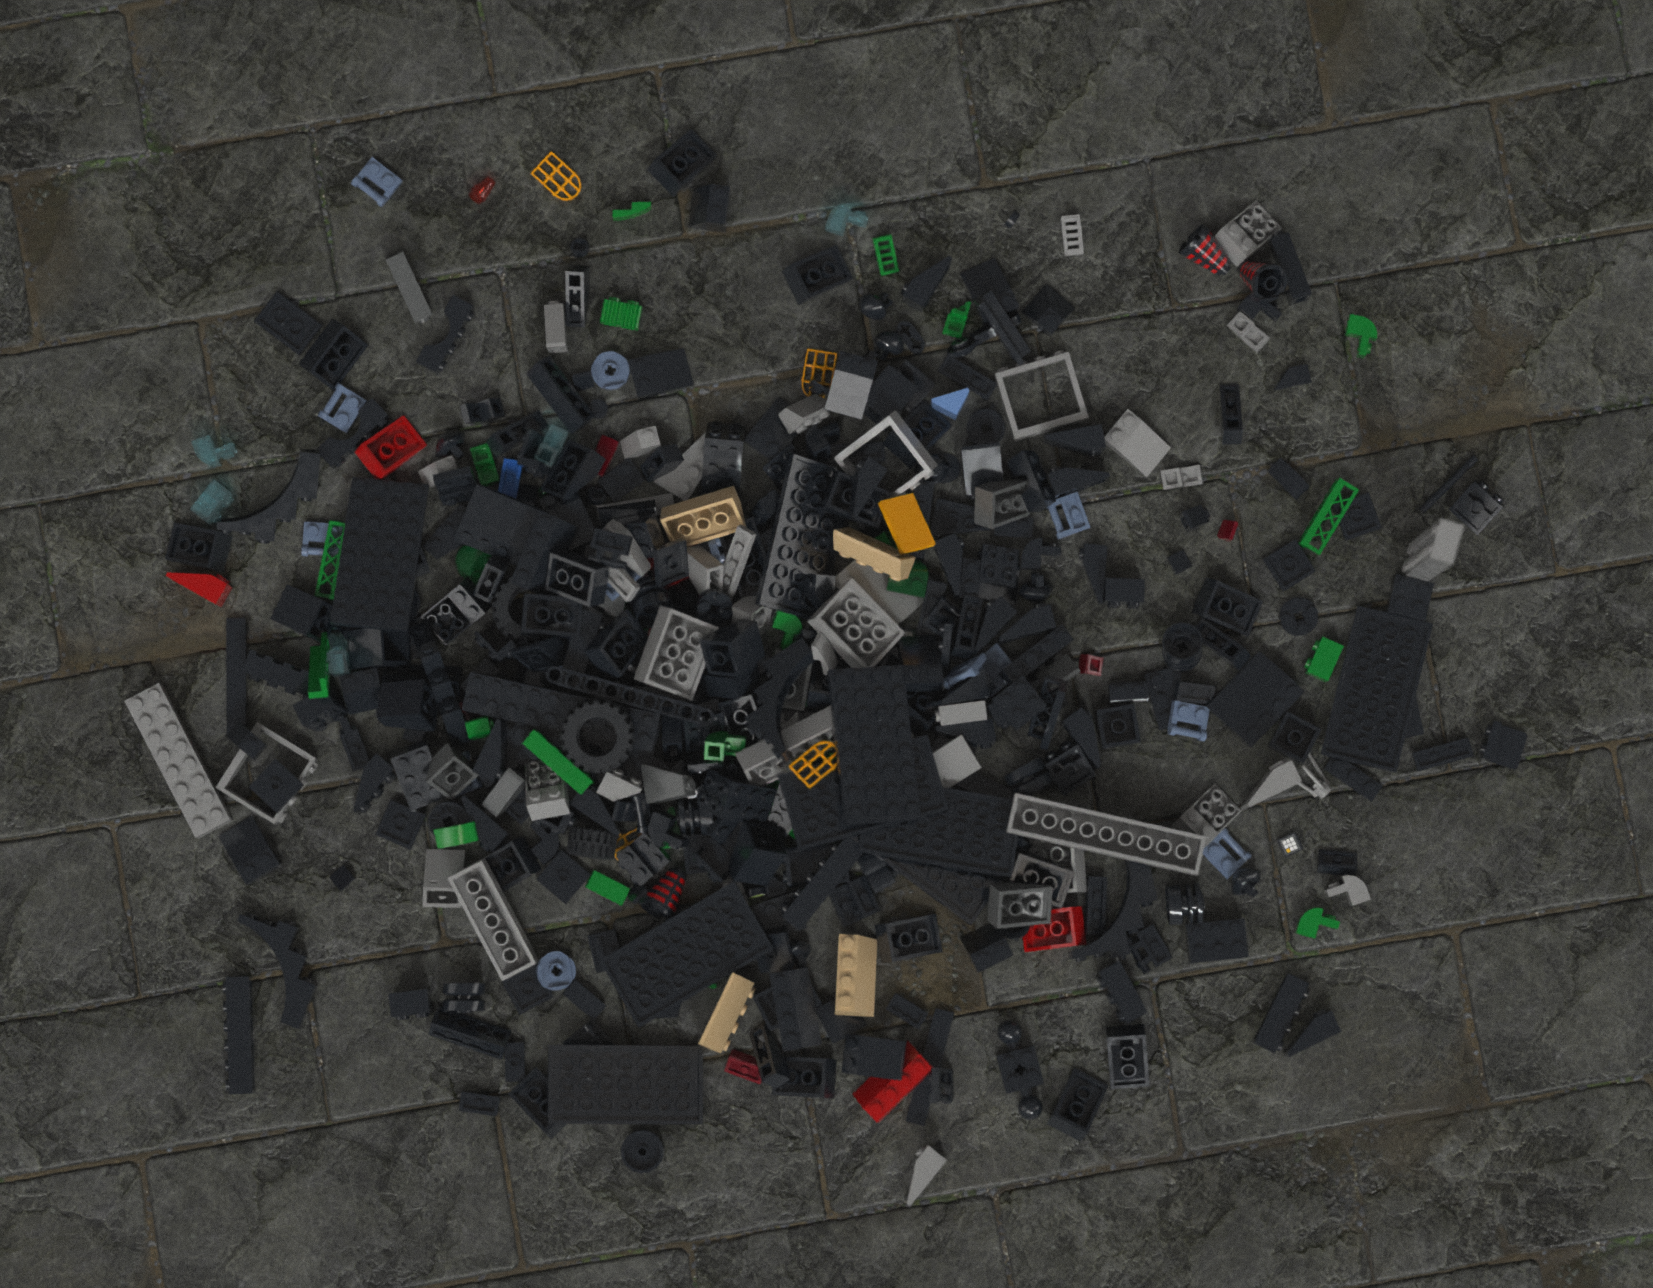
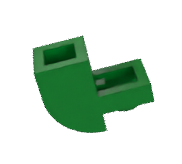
[1345,314,1377,359]
[771,611,803,650]
[704,731,747,761]
[1295,908,1340,939]

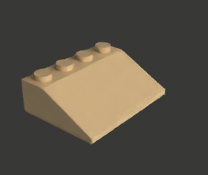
[699,973,756,1053]

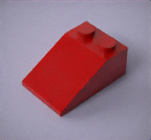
[354,415,427,480]
[165,572,232,607]
[1023,906,1087,952]

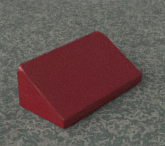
[595,435,620,477]
[724,1049,761,1084]

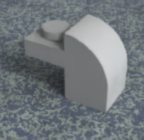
[1324,875,1371,906]

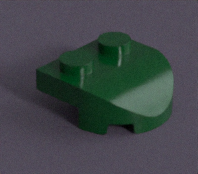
[455,545,492,586]
[886,559,928,598]

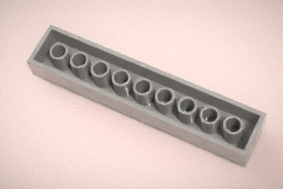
[1401,519,1464,582]
[1005,793,1206,876]

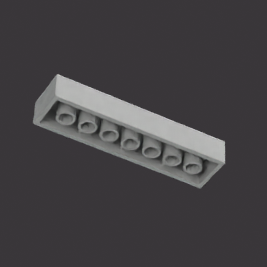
[125,683,233,839]

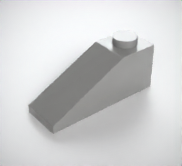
[603,519,652,577]

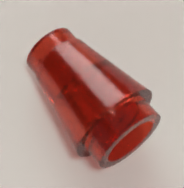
[468,176,496,205]

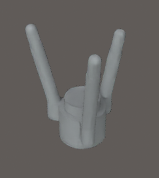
[1297,753,1332,799]

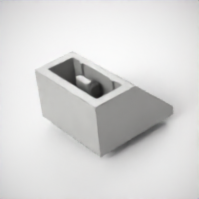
[778,394,830,434]
[596,768,644,801]

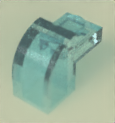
[825,203,869,236]
[534,424,569,468]
[191,435,238,467]

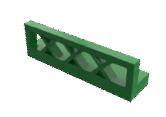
[1298,478,1359,555]
[315,520,345,600]
[308,632,331,699]
[522,729,594,795]

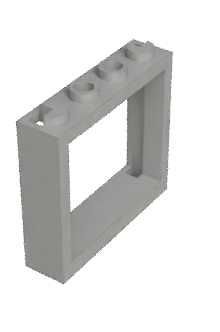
[994,350,1089,442]
[834,410,938,499]
[216,722,318,825]

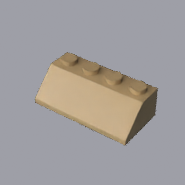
[660,486,746,547]
[833,527,916,581]
[835,934,877,1017]

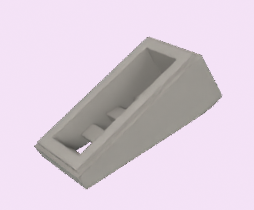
[1060,214,1084,256]

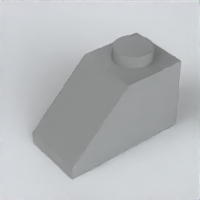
[418,456,458,488]

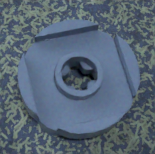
[591,351,630,390]
[708,538,726,565]
[536,951,576,991]

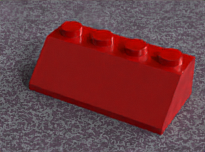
[852,1040,934,1123]

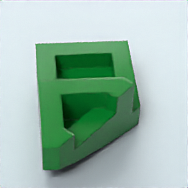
[942,301,971,339]

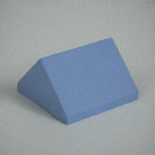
[930,388,969,421]

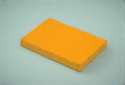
[878,493,936,555]

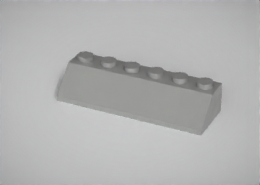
[735,705,836,786]
[447,857,539,981]

